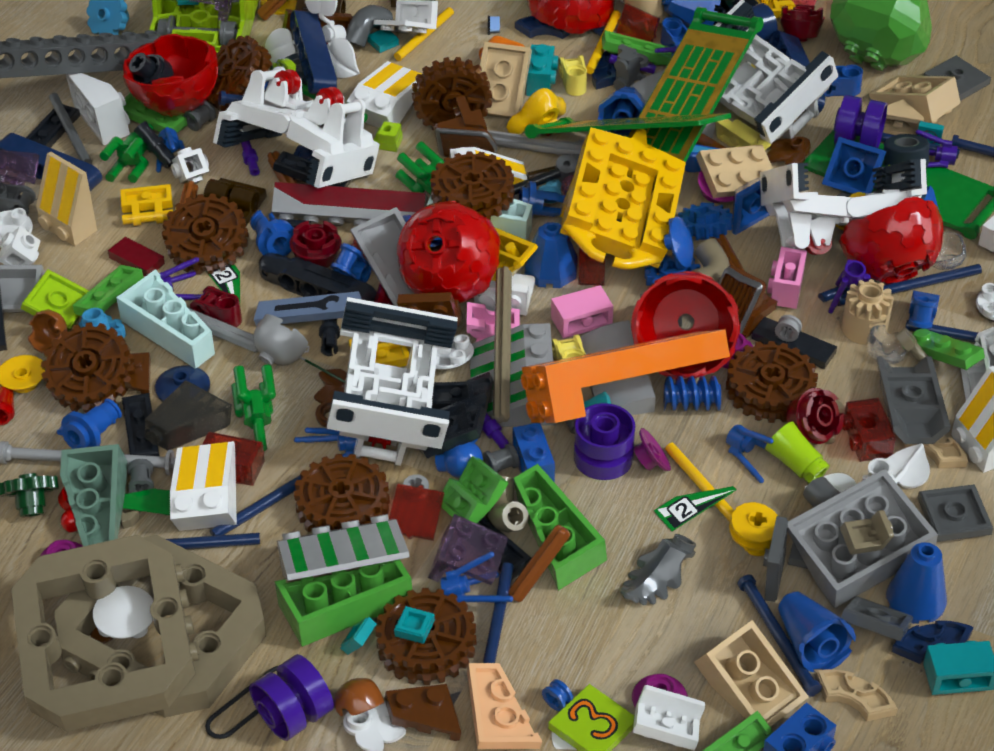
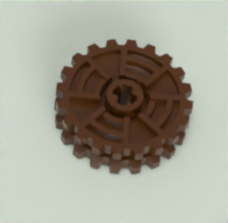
[207,35,272,111]
[412,57,492,130]
[430,151,514,220]
[162,194,249,275]
[41,322,136,413]
[726,341,818,423]
[294,454,390,532]
[375,588,477,685]

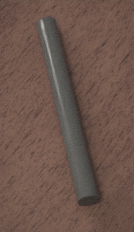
[49,93,91,164]

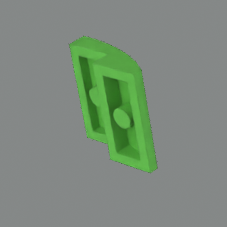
[436,456,509,530]

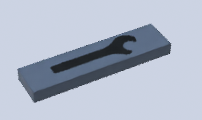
[254,291,361,326]

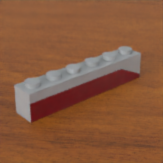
[272,182,428,226]

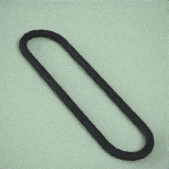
[205,666,278,739]

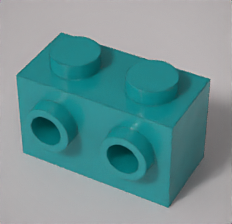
[526,44,559,96]
[923,641,994,695]

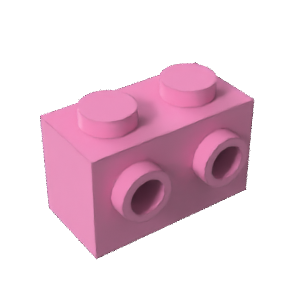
[767,247,807,309]
[551,285,613,339]

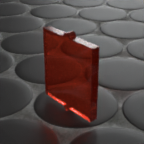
[616,3,660,42]
[389,484,445,541]

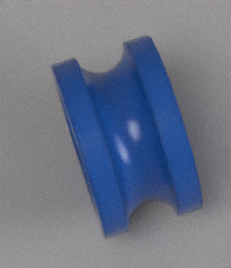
[542,679,573,711]

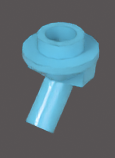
[538,180,561,204]

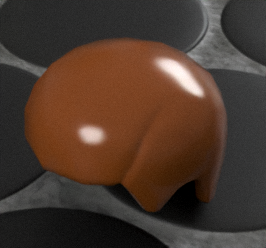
[28,309,68,353]
[333,678,384,716]

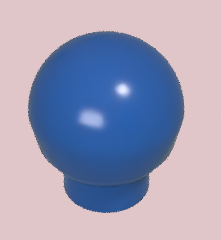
[435,442,483,479]

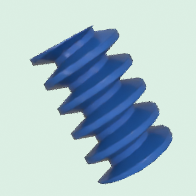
[663,376,721,411]

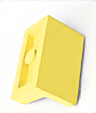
[716,119,771,150]

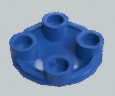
[664,217,694,270]

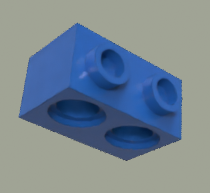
[512,423,555,483]
[763,702,837,751]

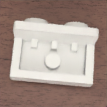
[633,685,705,751]

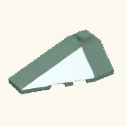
[60,444,127,546]

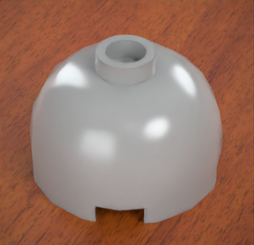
[253,314,308,366]

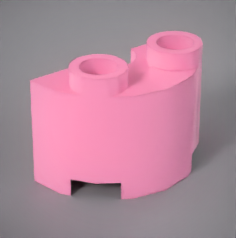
[467,302,520,342]

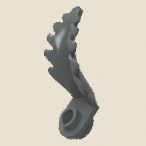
[620,534,696,605]

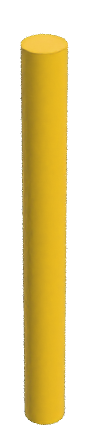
[394,7,454,61]
[586,10,621,74]
[665,442,734,522]

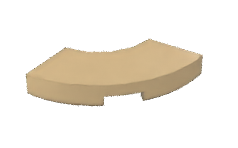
[903,436,968,468]
[815,669,898,722]

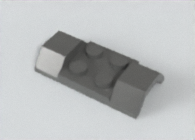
[876,356,951,444]

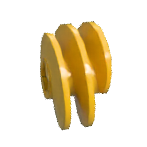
[729,502,778,556]

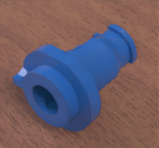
[518,181,566,218]
[250,210,294,256]
[57,399,122,449]

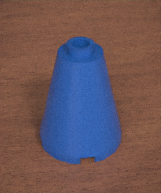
[886,542,947,624]
[778,592,856,672]

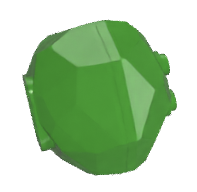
[830,0,932,71]

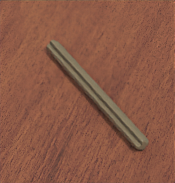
[493,266,512,423]

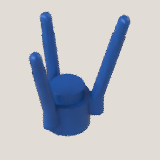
[156,127,185,173]
[726,425,774,483]
[294,427,357,459]
[441,551,513,602]

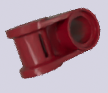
[190,286,242,327]

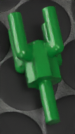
[99,123,154,183]
[395,141,444,195]
[231,365,276,452]

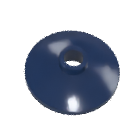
[155,365,210,407]

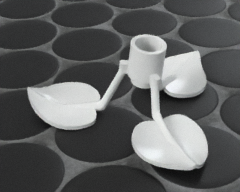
[265,0,360,78]
[805,443,930,492]

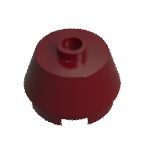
[779,4,825,41]
[290,221,342,268]
[787,388,844,444]

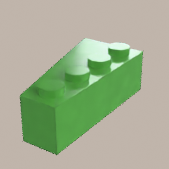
[514,464,607,591]
[275,559,412,647]

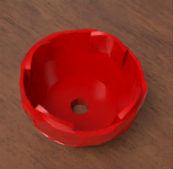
[527,0,615,34]
[123,34,218,117]
[839,197,944,284]
[397,201,501,304]
[631,271,740,380]

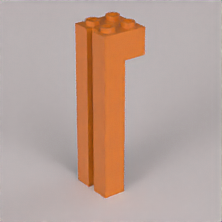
[521,329,730,423]

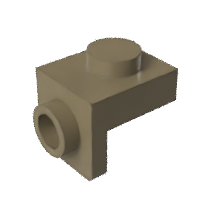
[840,510,894,555]

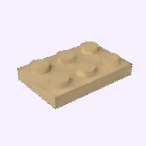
[480,41,532,118]
[696,145,773,198]

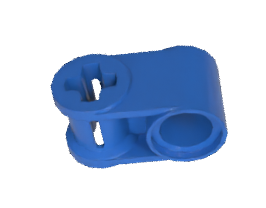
[660,17,688,55]
[824,64,863,97]
[330,243,372,283]
[908,290,940,329]

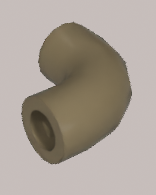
[691,238,729,283]
[487,475,529,532]

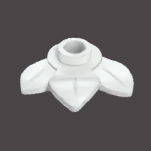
[343,701,406,751]

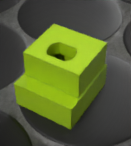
[373,121,403,152]

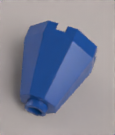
[662,0,721,28]
[598,86,646,137]
[524,222,578,288]

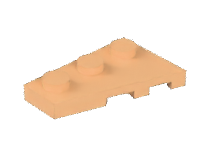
[467,663,542,749]

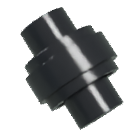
[129,53,174,85]

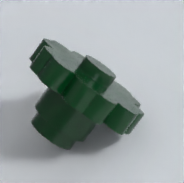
[0,473,59,517]

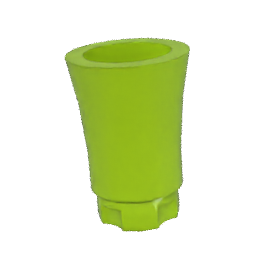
[765,421,830,484]

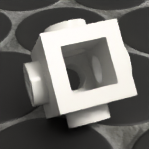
[171,147,209,183]
[0,226,41,265]

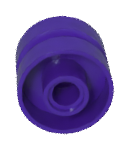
[834,95,888,148]
[574,403,635,480]
[249,654,334,741]

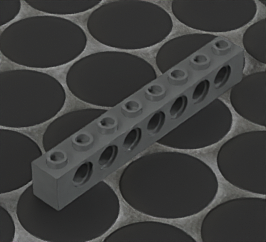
[0,30,162,78]

